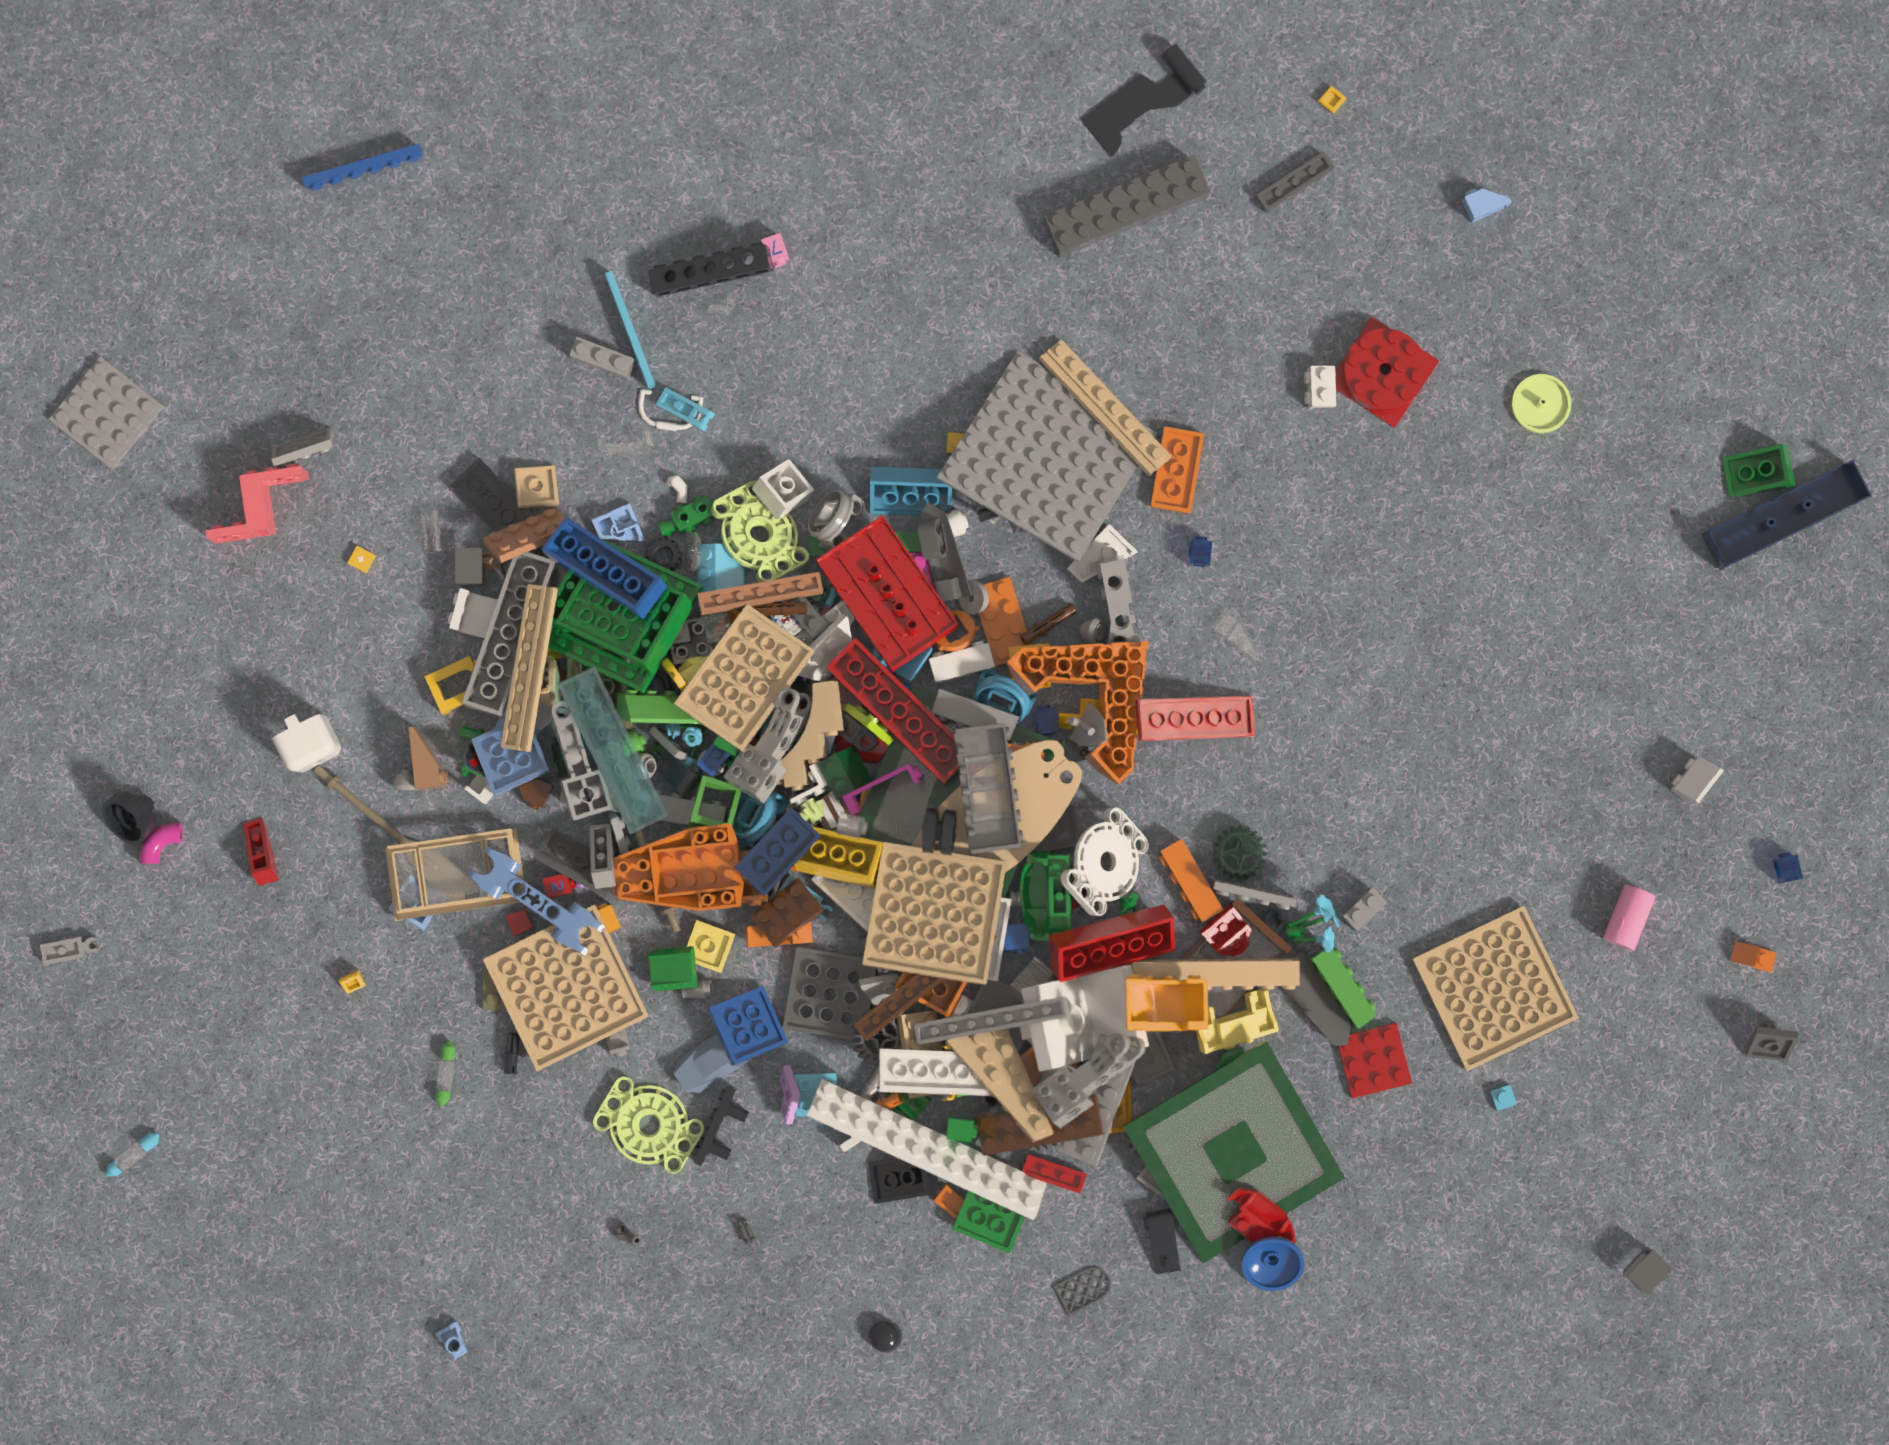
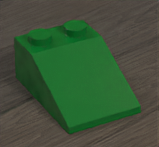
[1722,444,1795,498]

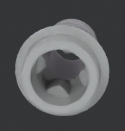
[682,979,713,999]

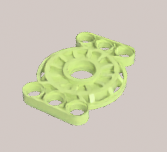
[711,481,809,582]
[593,1076,704,1174]

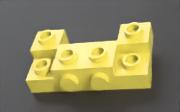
[1196,988,1279,1054]

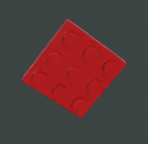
[1338,1023,1412,1098]

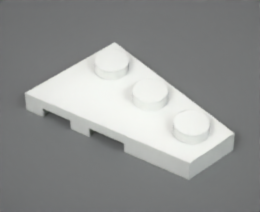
[1066,524,1138,583]

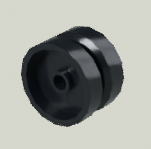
[922,807,957,856]

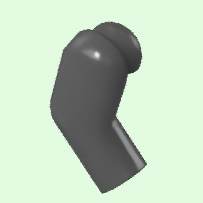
[614,1225,642,1246]

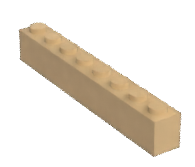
[1132,958,1300,990]

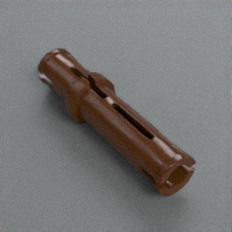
[751,601,807,617]
[1020,602,1077,645]

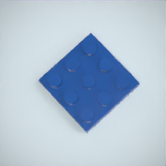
[707,986,788,1066]

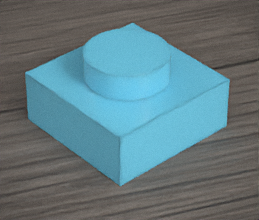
[1490,1085,1517,1111]

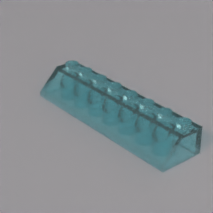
[557,667,668,834]

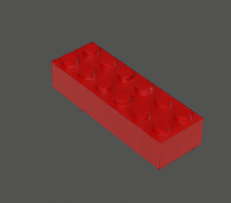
[1049,904,1175,983]

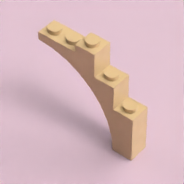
[777,681,844,791]

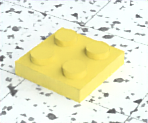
[687,920,736,973]

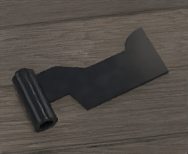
[1081,44,1207,157]

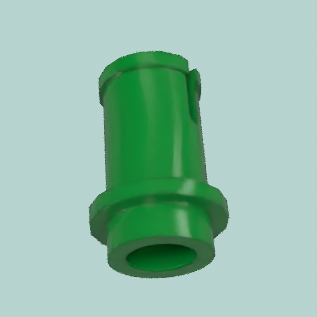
[459,726,486,741]

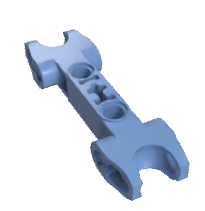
[467,846,605,955]

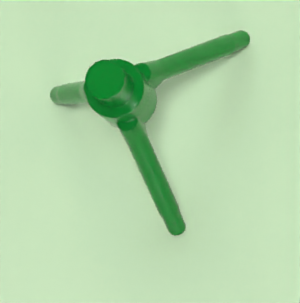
[1112,893,1138,917]

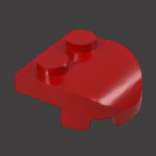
[1199,905,1251,957]

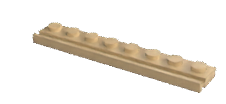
[1039,339,1171,476]
[500,584,558,752]

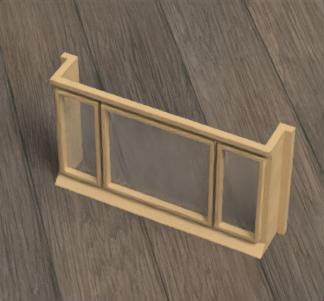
[385,828,526,921]

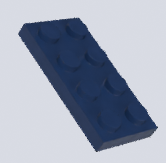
[734,808,821,896]

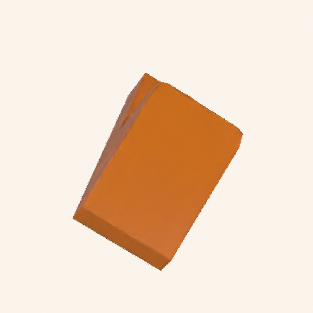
[1730,941,1777,973]

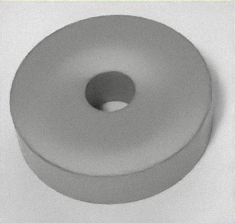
[958,581,989,614]

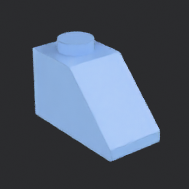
[1462,188,1511,223]

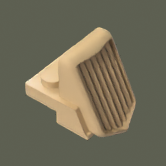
[538,656,562,710]

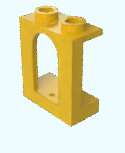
[425,656,477,715]

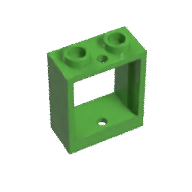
[687,775,741,828]

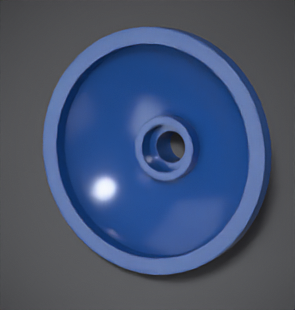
[1241,1237,1304,1291]

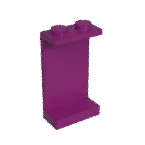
[842,763,922,815]

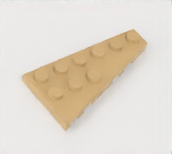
[946,1029,1054,1142]

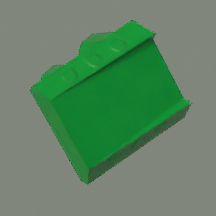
[647,946,698,991]

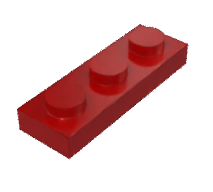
[1022,1154,1087,1194]

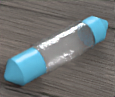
[105,1132,159,1177]

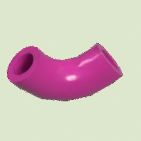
[139,822,183,864]

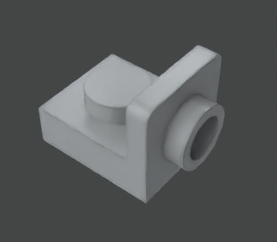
[606,1028,631,1058]

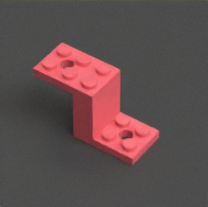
[205,464,309,544]

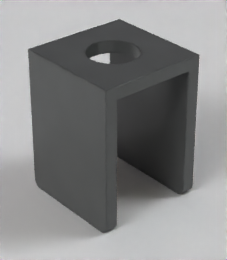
[455,548,485,587]
[1624,1248,1672,1294]

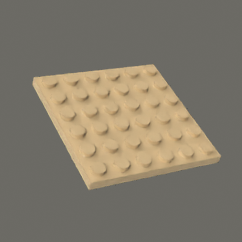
[862,842,1007,985]
[483,904,649,1071]
[1412,906,1579,1071]

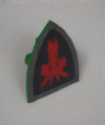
[461,742,486,778]

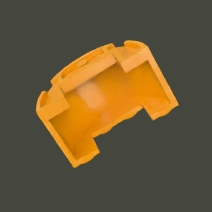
[1125,975,1208,1031]

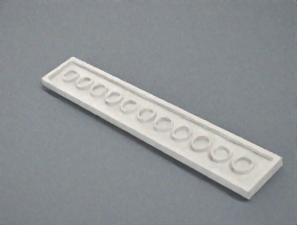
[807,1079,1047,1220]

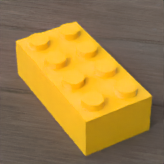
[794,826,883,889]

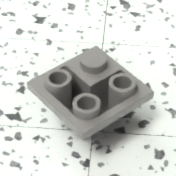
[671,617,713,665]

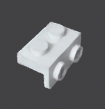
[1304,366,1336,409]

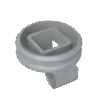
[808,490,865,551]

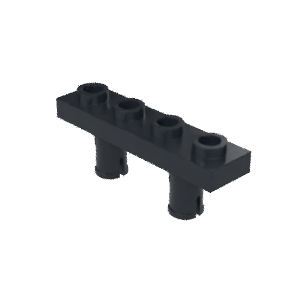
[692,1086,749,1166]

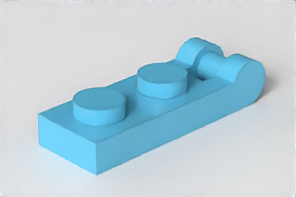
[656,387,715,432]

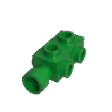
[657,495,718,537]

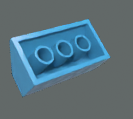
[870,467,952,516]

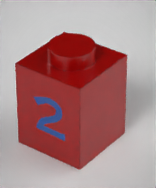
[543,874,576,899]

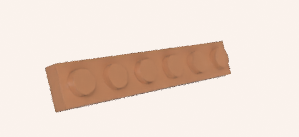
[697,572,823,615]

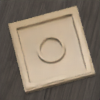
[514,465,559,509]

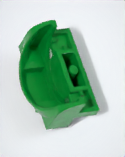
[1020,851,1072,941]

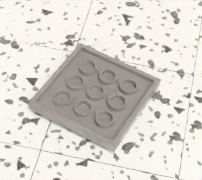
[49,356,164,470]

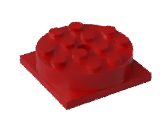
[1335,316,1439,428]

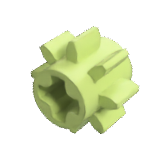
[799,798,826,824]

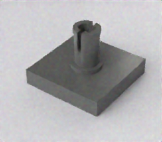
[1746,1020,1798,1062]

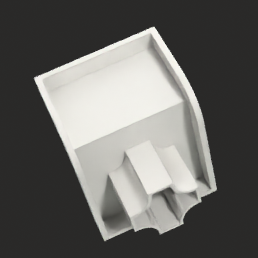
[1020,965,1149,1071]

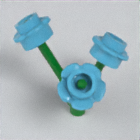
[665,723,707,766]

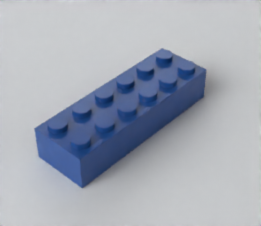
[541,517,667,619]

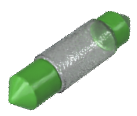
[435,1040,456,1107]

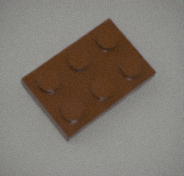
[750,878,824,948]

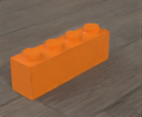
[1158,839,1223,923]

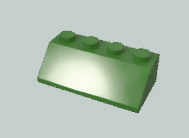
[616,689,701,724]
[1309,947,1376,1029]

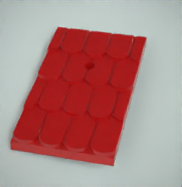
[816,515,959,672]

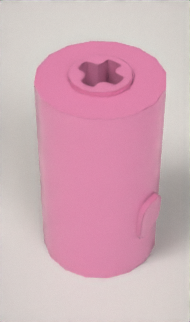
[1603,884,1656,951]

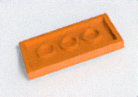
[1150,426,1205,514]
[973,577,1031,667]

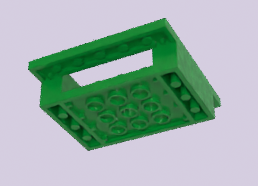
[548,539,704,694]

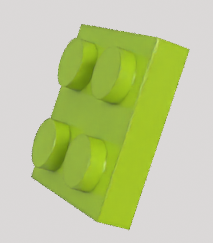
[843,703,894,745]

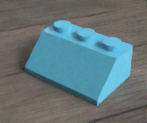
[698,543,746,606]

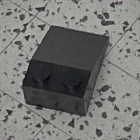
[868,1158,940,1204]

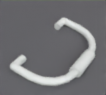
[638,389,703,431]

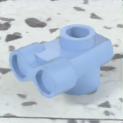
[435,1322,467,1359]

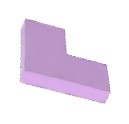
[779,1065,800,1124]

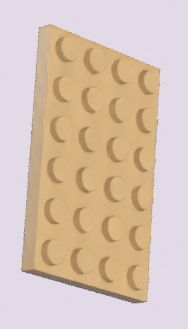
[674,604,815,752]

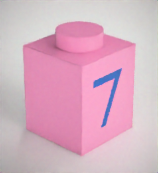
[761,233,789,267]

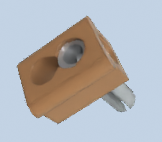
[482,551,507,580]

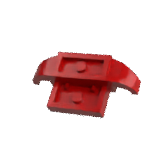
[1227,1188,1296,1243]

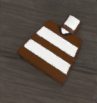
[806,791,857,831]

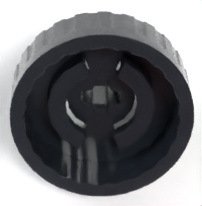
[102,791,155,845]

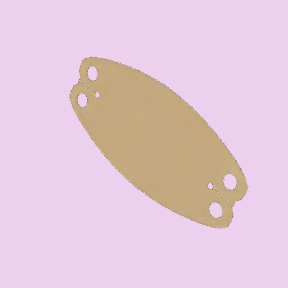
[911,740,1082,872]

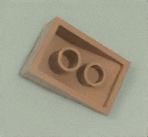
[409,727,449,791]

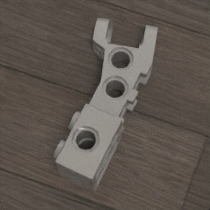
[1096,555,1139,644]
[724,688,813,804]
[550,701,613,821]
[1032,1034,1145,1128]

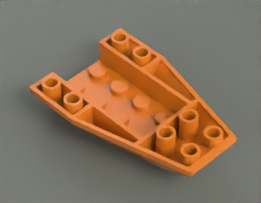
[613,823,744,911]

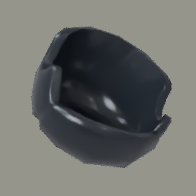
[869,1321,902,1353]

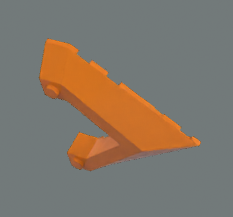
[1006,641,1149,785]

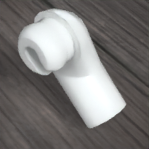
[667,475,688,504]

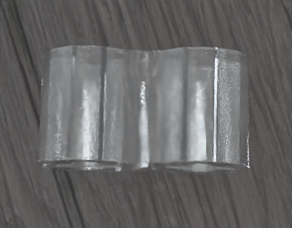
[704,611,730,646]

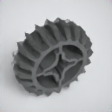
[849,1009,900,1065]

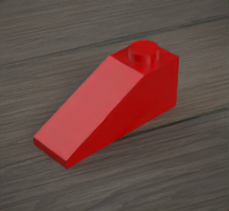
[243,818,279,886]

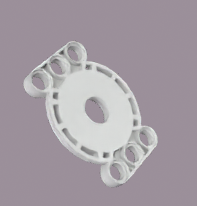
[1061,808,1149,916]

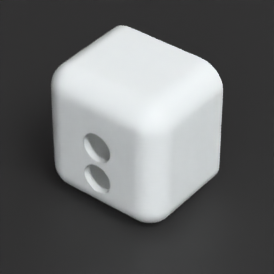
[272,714,341,773]

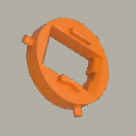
[935,610,979,652]

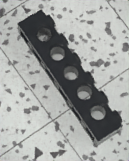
[648,242,774,297]

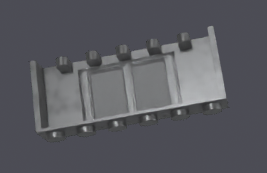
[953,723,1024,854]

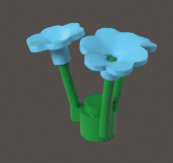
[1286,895,1340,953]

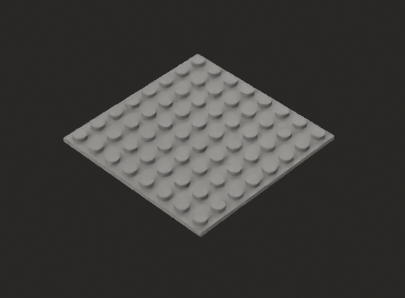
[937,351,1157,562]

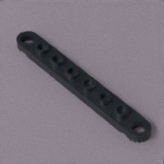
[789,676,877,752]

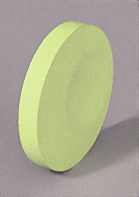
[1511,374,1571,433]

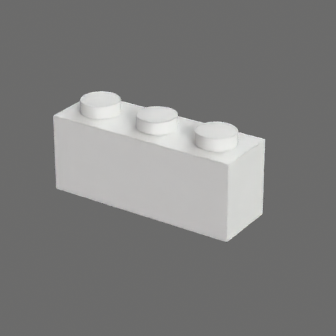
[929,641,995,684]

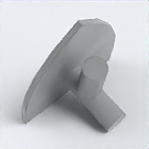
[1068,702,1107,747]

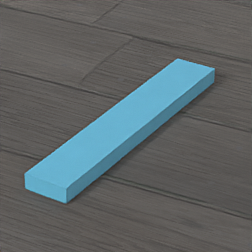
[605,271,656,389]

